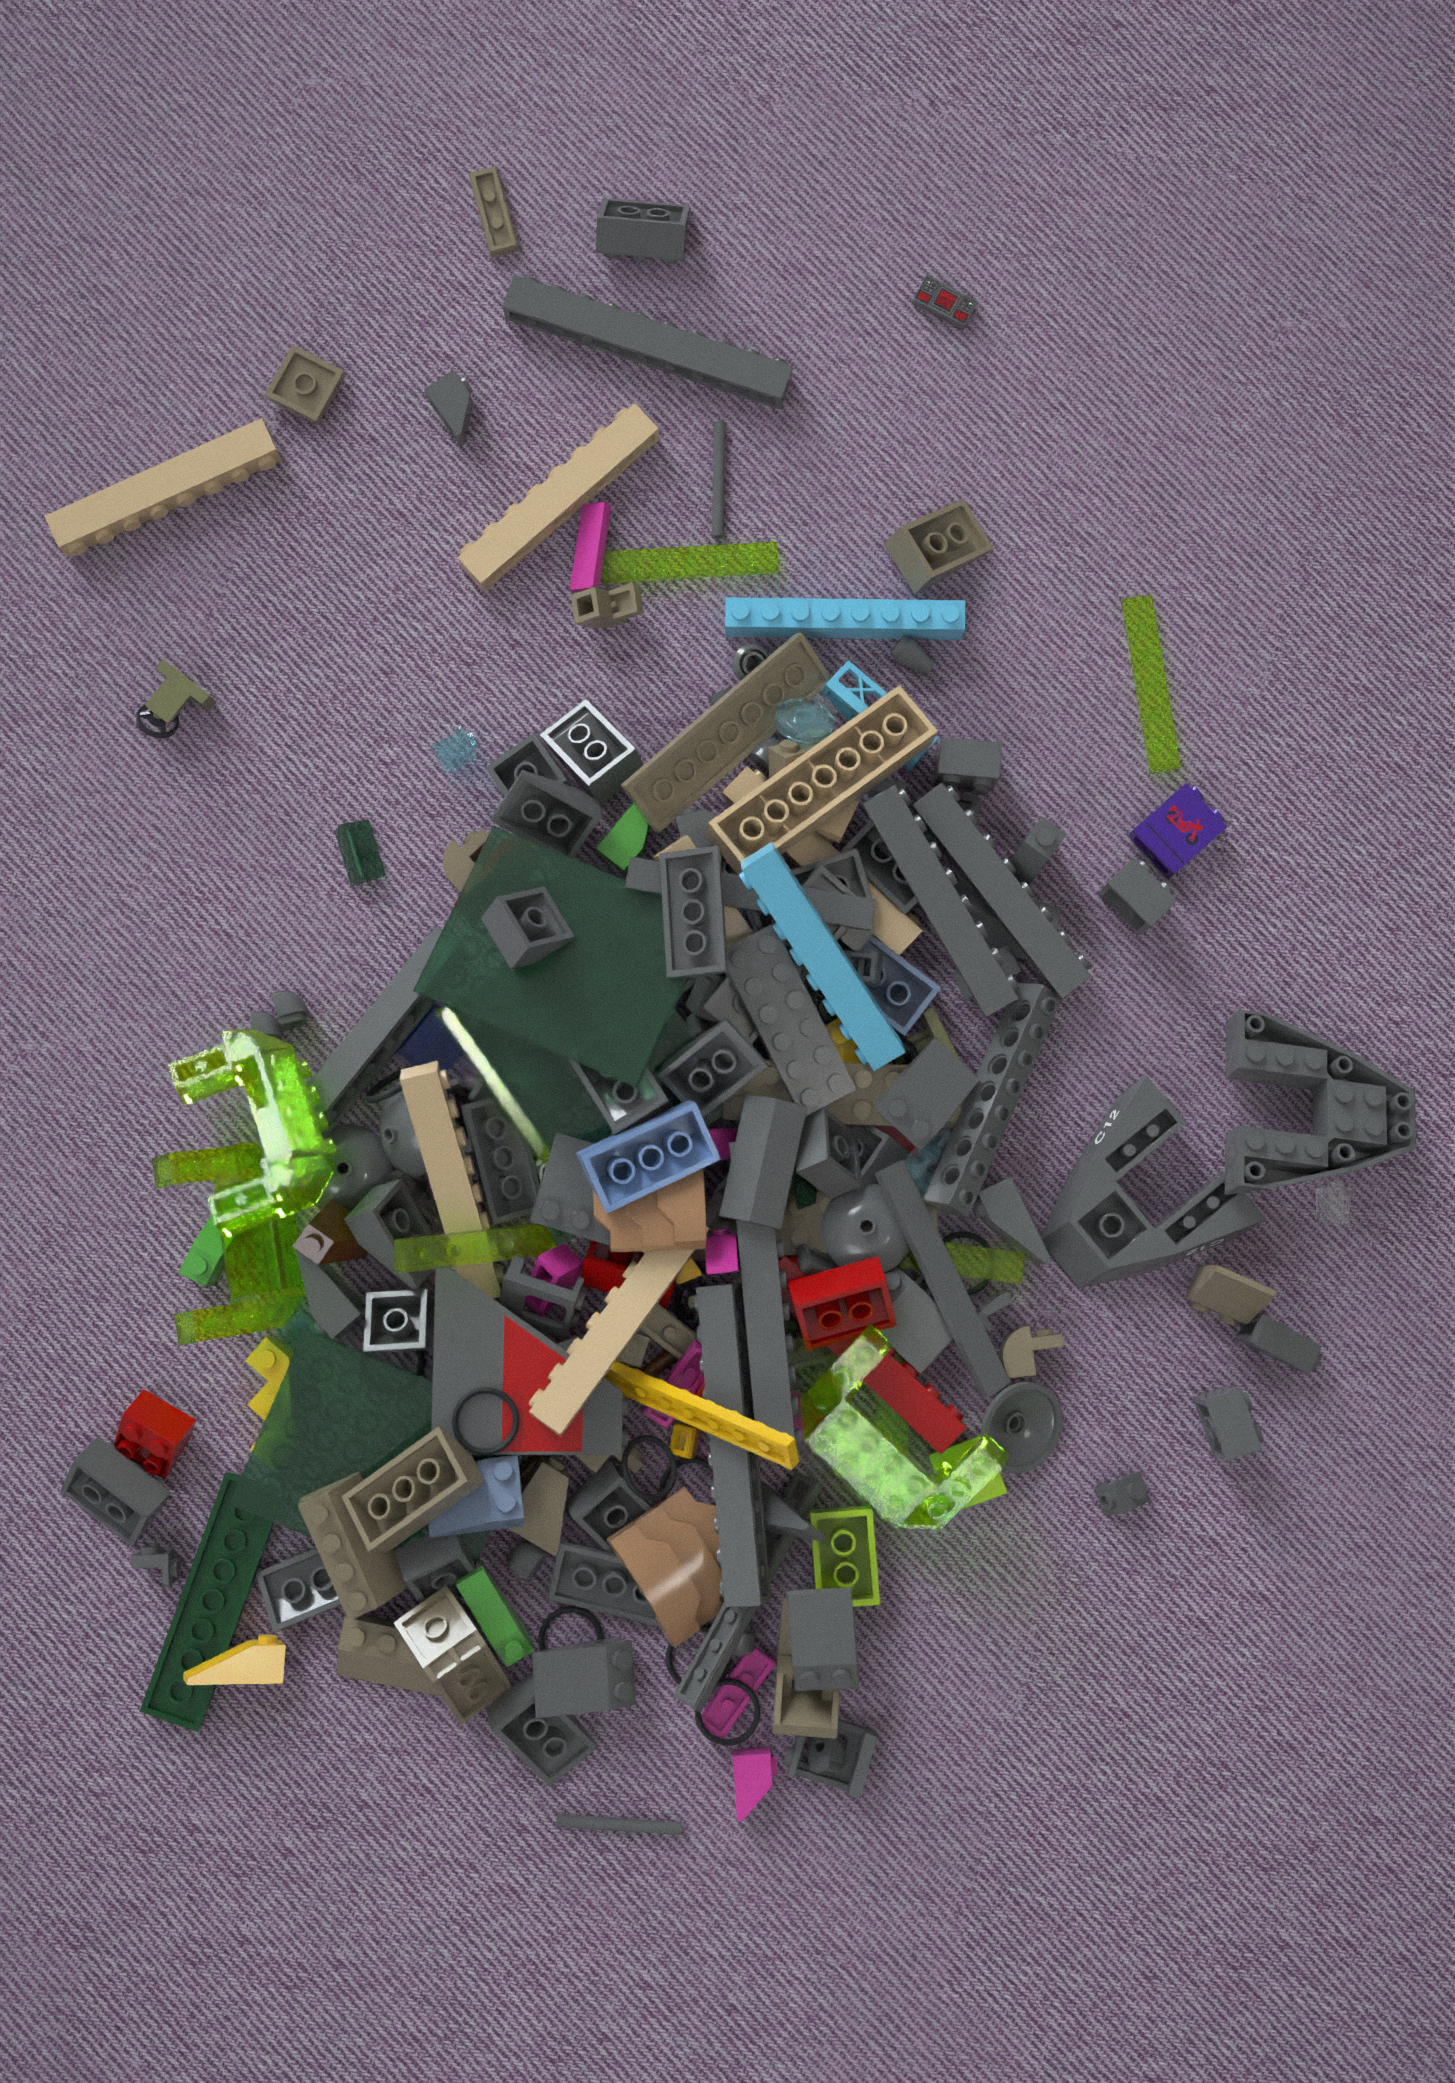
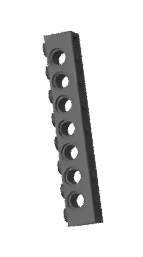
[923,983,1061,1218]

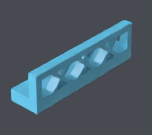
[821,660,939,772]

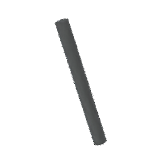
[712,421,726,539]
[556,1814,682,1835]

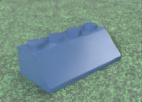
[576,1100,721,1213]

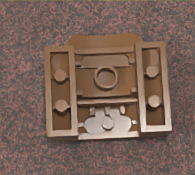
[593,1138,706,1252]
[606,1486,724,1648]

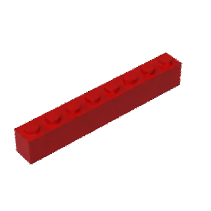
[778,1255,966,1455]

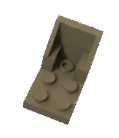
[393,1585,512,1725]
[773,1598,840,1739]

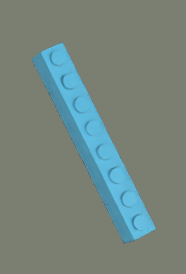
[725,597,965,640]
[739,842,906,1071]

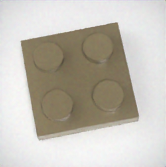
[264,345,346,425]

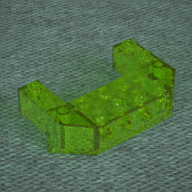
[168,1030,338,1238]
[152,1143,306,1345]
[801,1324,1009,1530]

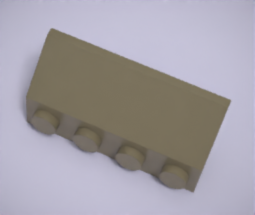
[341,1426,485,1552]
[298,1471,408,1621]
[337,1614,441,1696]

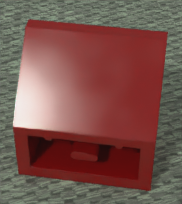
[114,1389,196,1480]

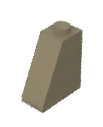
[508,1455,569,1556]

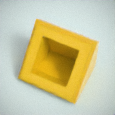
[676,1257,703,1284]
[670,1423,701,1459]

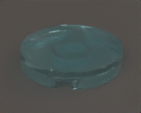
[774,698,835,744]

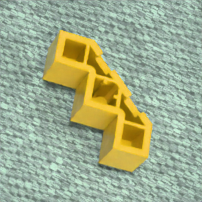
[245,1336,301,1470]

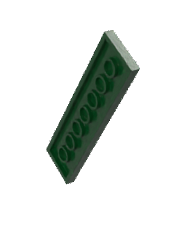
[139,1470,286,1732]

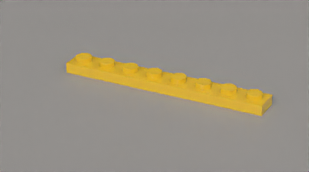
[604,1360,799,1470]

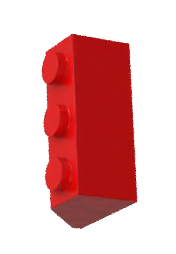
[580,1240,677,1309]
[788,1256,897,1351]

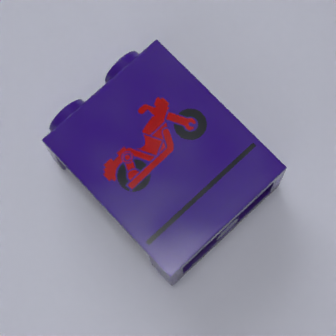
[1128,783,1227,879]

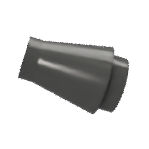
[890,635,936,676]

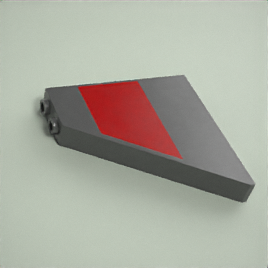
[431,1263,628,1455]

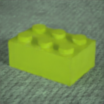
[809,1505,880,1607]

